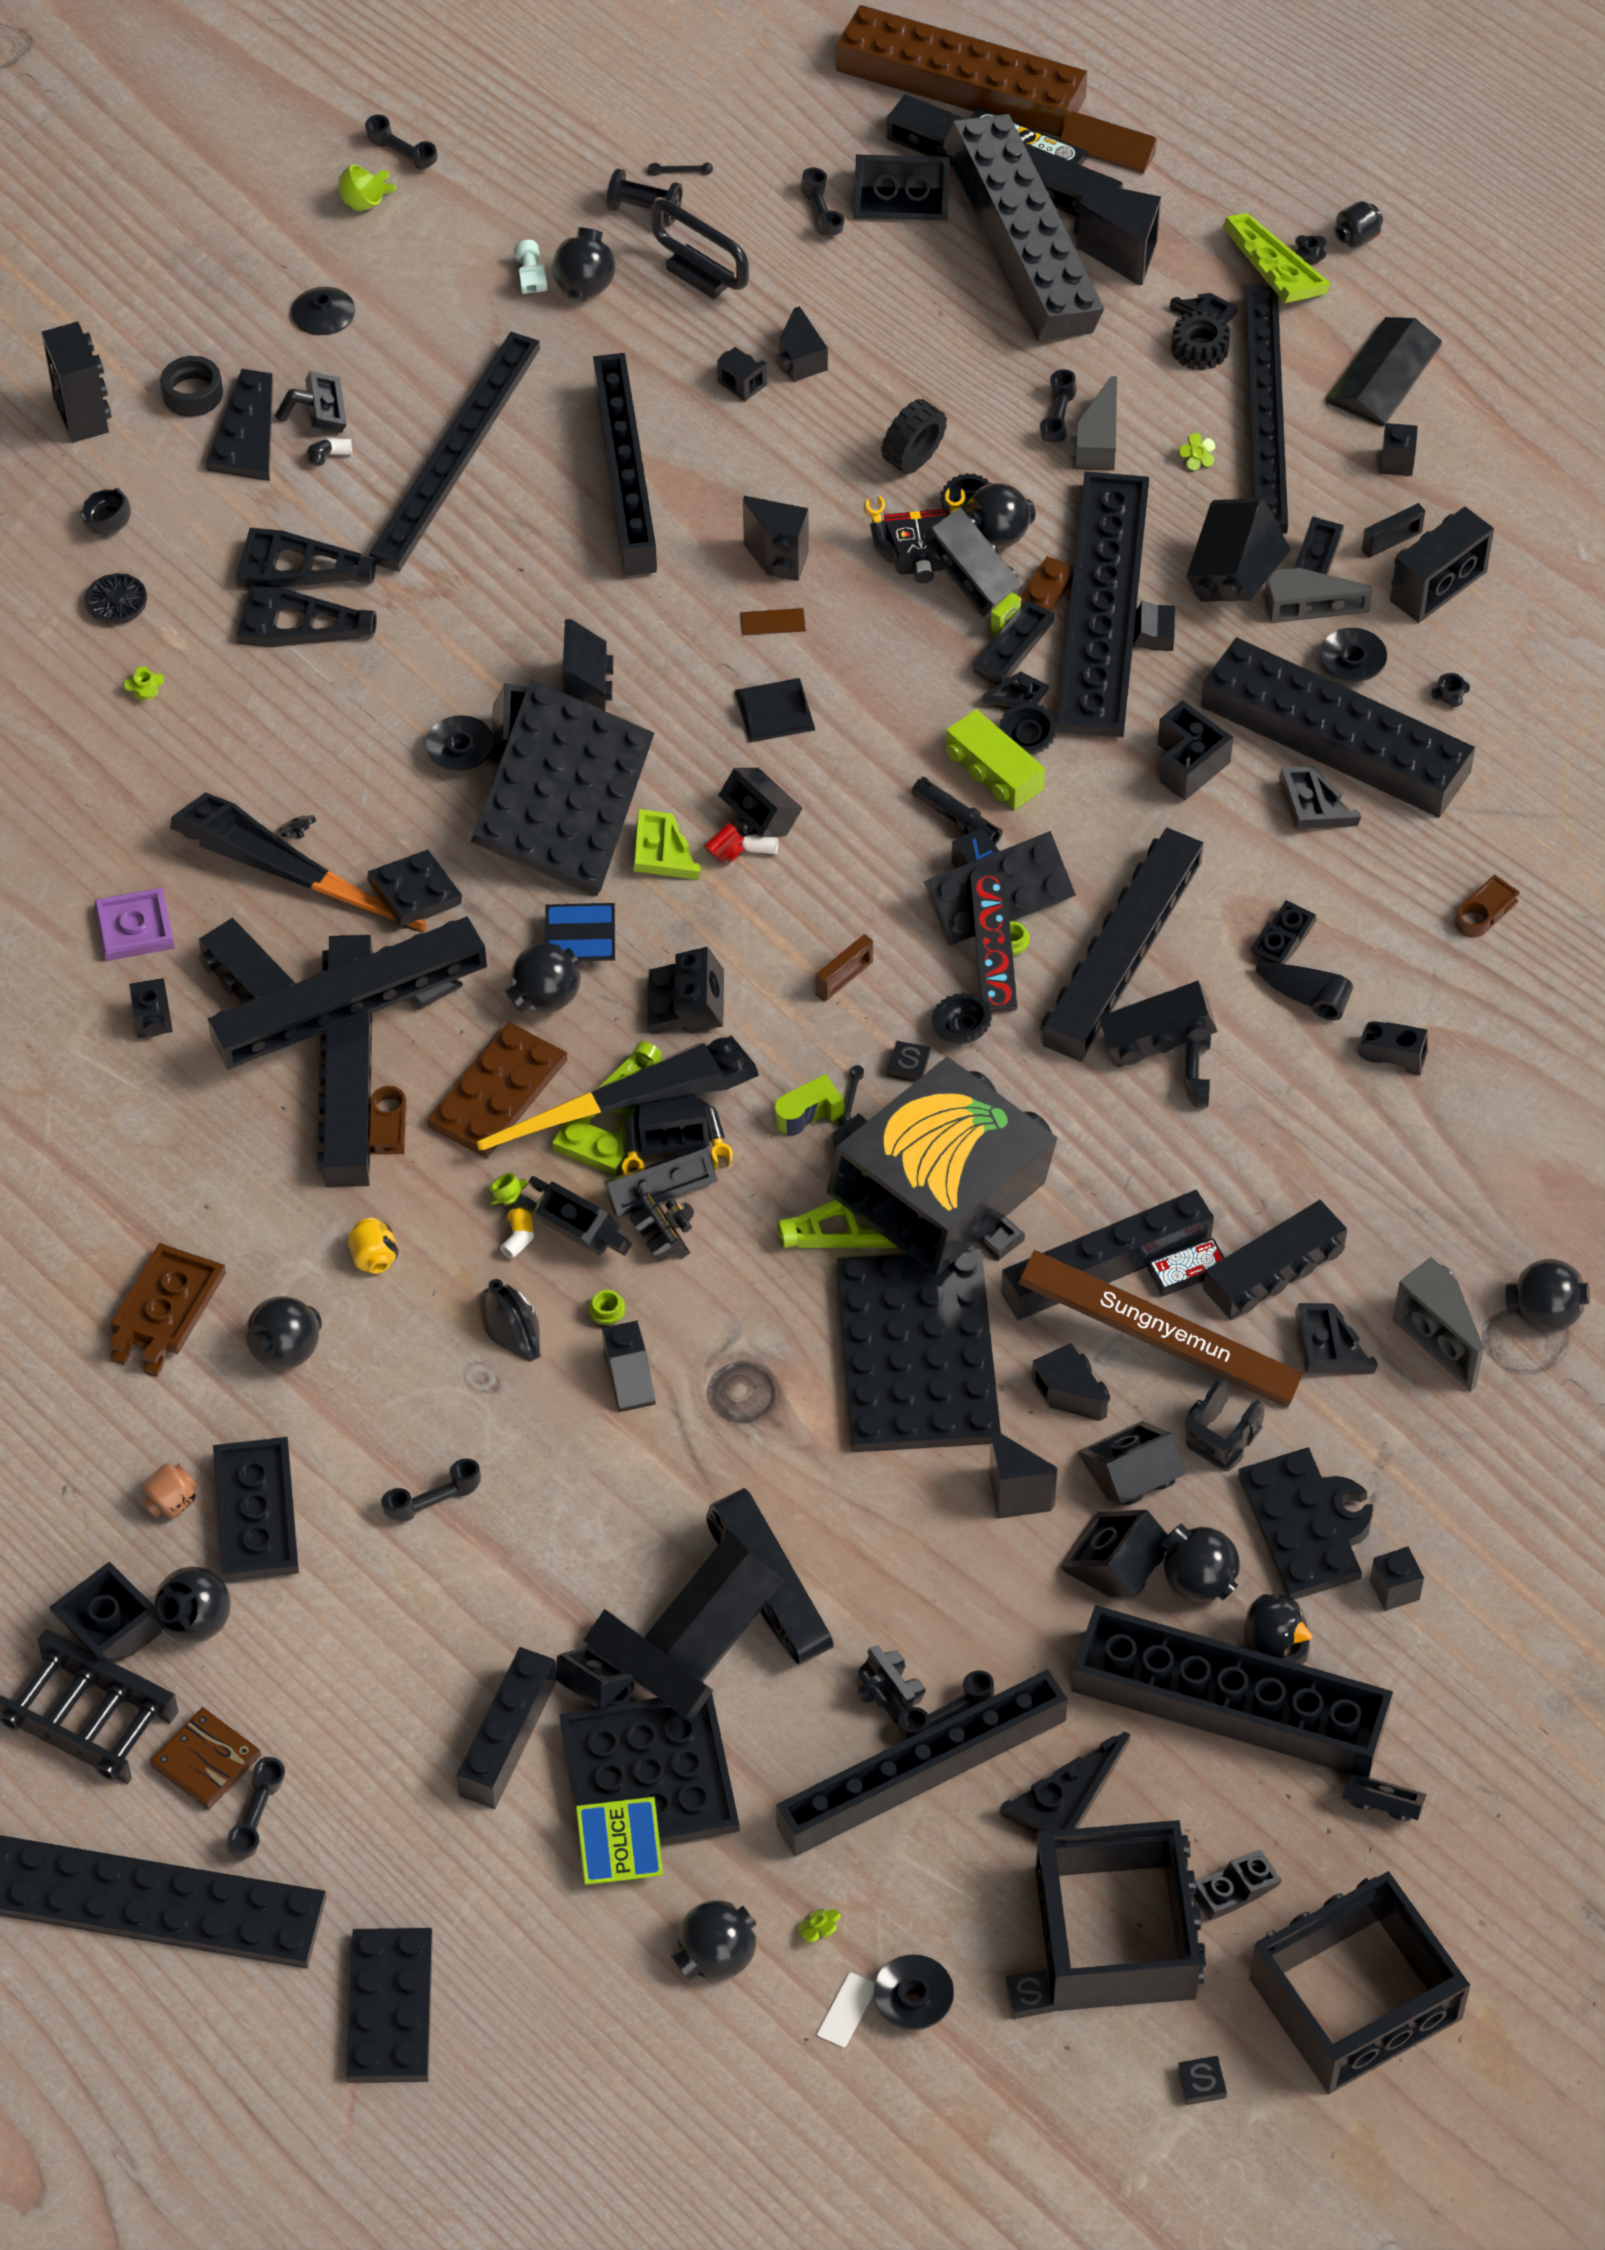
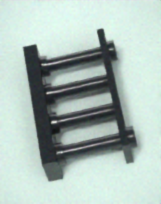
[0,1628,179,1784]

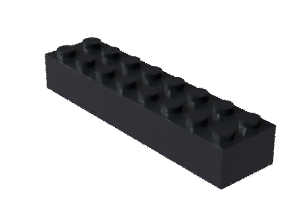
[943,114,1105,341]
[1201,637,1475,818]
[1071,1605,1393,1777]

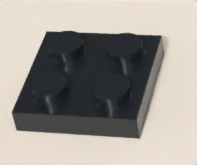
[367,850,462,926]

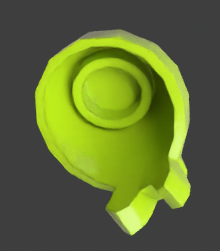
[338,164,397,212]

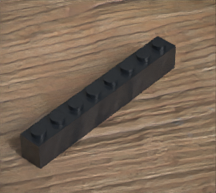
[886,94,1123,217]
[593,353,657,576]
[1041,827,1204,1062]
[207,916,487,1070]
[317,935,373,1187]
[776,1669,1068,1857]

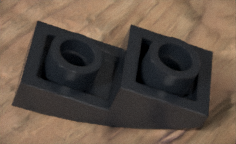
[1251,900,1317,964]
[1193,1850,1282,1921]

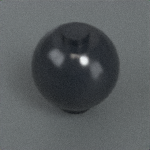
[552,227,615,301]
[965,483,1036,549]
[505,943,581,1013]
[1505,1259,1590,1332]
[245,1296,322,1370]
[1160,1523,1240,1603]
[154,1566,231,1643]
[671,1900,757,1981]

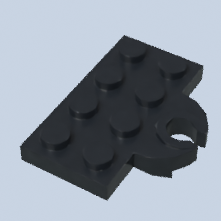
[1238,1447,1373,1600]

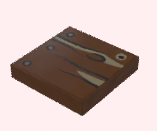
[150,1707,261,1810]

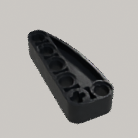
[706,1488,834,1665]

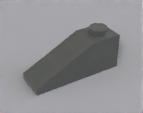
[1069,376,1117,470]
[1264,568,1372,623]

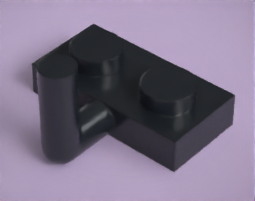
[275,371,347,433]

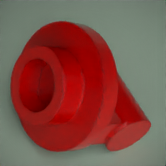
[704,823,745,863]

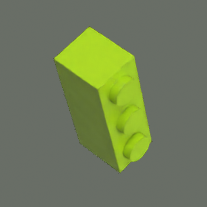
[945,709,1045,811]

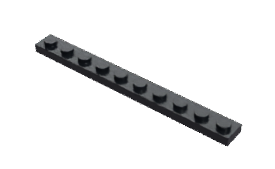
[1245,285,1288,534]
[369,332,540,572]

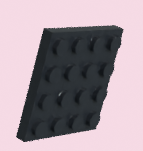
[559,1693,740,1846]

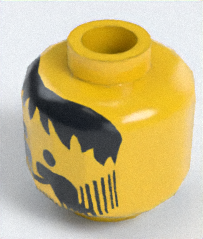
[347,1218,399,1274]

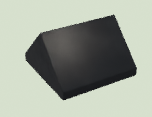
[989,1430,1058,1519]

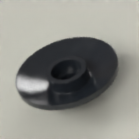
[292,287,355,335]
[1320,628,1387,682]
[426,715,494,771]
[874,1954,954,2030]

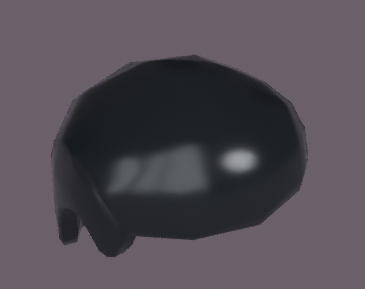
[80,488,131,535]

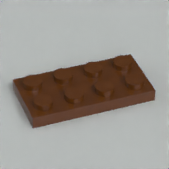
[427,1021,567,1159]

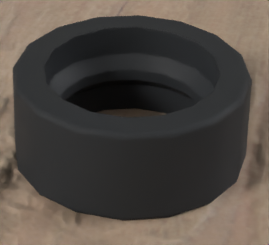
[160,355,223,417]

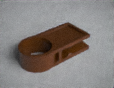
[1456,874,1520,938]
[369,1086,407,1155]

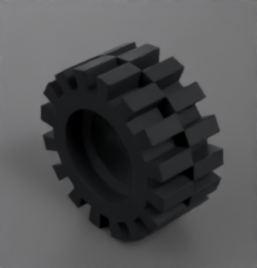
[1171,310,1230,370]

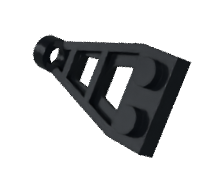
[236,528,376,588]
[237,585,377,647]

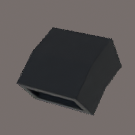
[1133,601,1175,651]

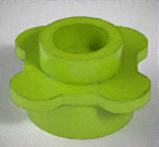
[124,666,164,700]
[489,1173,528,1206]

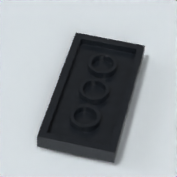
[924,831,1076,946]
[213,1437,299,1582]
[347,1928,433,2083]

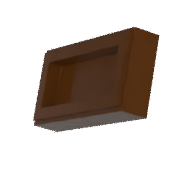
[816,934,873,1002]

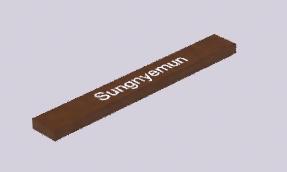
[1018,1249,1303,1408]

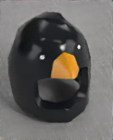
[1244,1593,1312,1665]

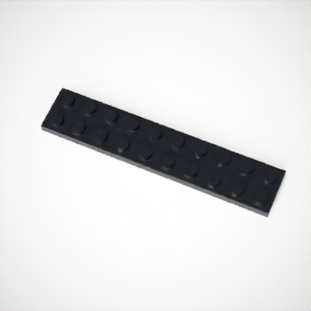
[1057,471,1149,738]
[0,1835,327,1969]

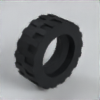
[881,399,947,474]

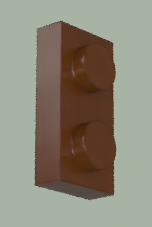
[1020,556,1074,612]

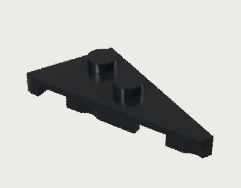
[1000,1731,1131,1833]

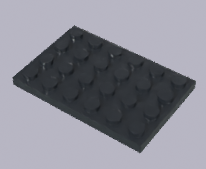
[470,679,655,896]
[837,1249,1001,1453]

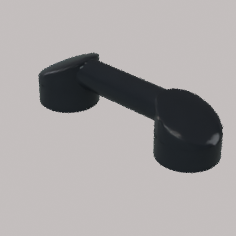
[365,114,438,169]
[801,167,845,235]
[1040,369,1077,442]
[1184,1035,1211,1108]
[381,1458,481,1521]
[898,1670,995,1738]
[226,1757,285,1858]

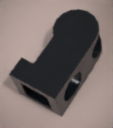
[1357,1021,1428,1075]

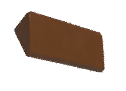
[1060,111,1157,174]

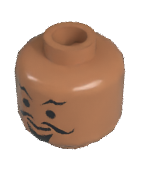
[142,1463,198,1519]

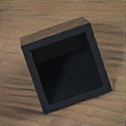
[1073,182,1161,285]
[1187,498,1291,602]

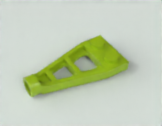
[552,1041,662,1176]
[777,1200,897,1249]

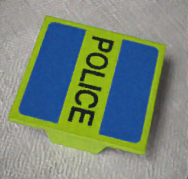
[576,1797,663,1885]

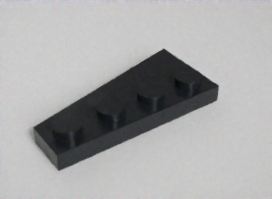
[206,368,274,481]

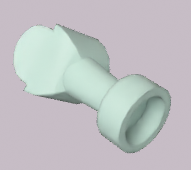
[514,240,547,294]

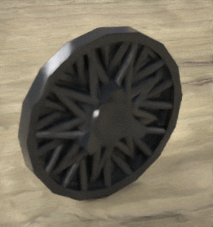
[85,573,148,624]

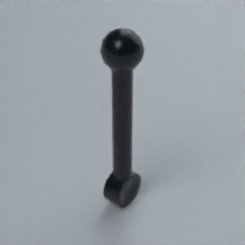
[648,162,713,176]
[838,1065,864,1126]

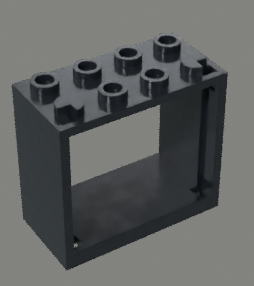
[1035,1820,1206,2011]
[1249,1871,1471,2094]

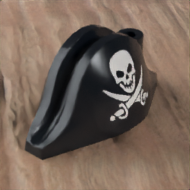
[483,1279,541,1362]

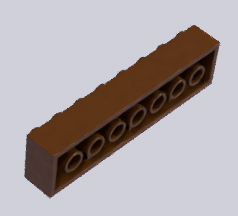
[836,5,1087,137]

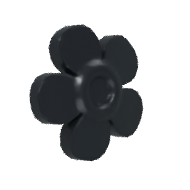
[278,815,316,838]

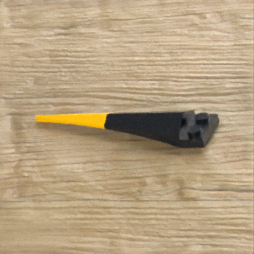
[476,1035,759,1150]

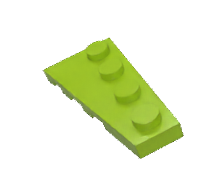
[1222,213,1331,303]

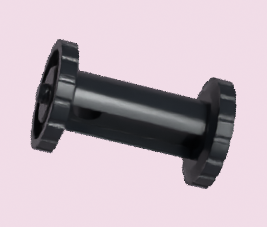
[606,168,683,224]

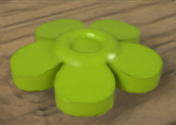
[1179,433,1215,471]
[797,1908,841,1943]

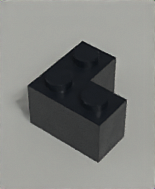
[1157,700,1233,800]

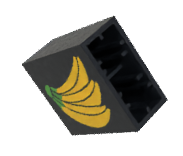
[826,1056,1058,1276]

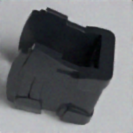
[1185,1377,1265,1471]

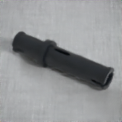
[912,777,1003,845]

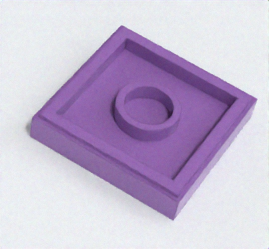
[94,887,175,961]

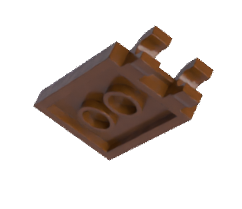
[109,1243,226,1377]

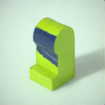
[775,1074,844,1136]

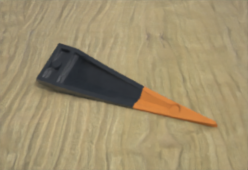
[170,792,426,932]

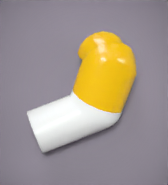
[500,1207,534,1260]

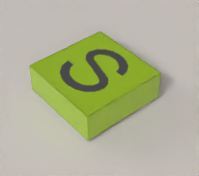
[990,592,1021,637]

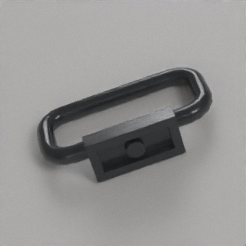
[650,199,749,299]

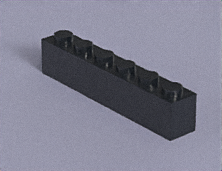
[1001,1189,1214,1321]

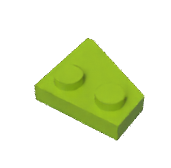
[633,809,701,880]

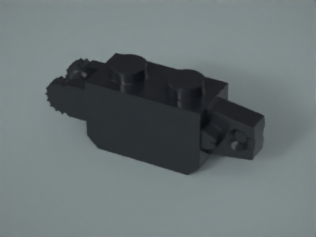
[516,1176,632,1256]

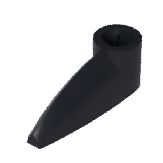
[1256,961,1353,1021]

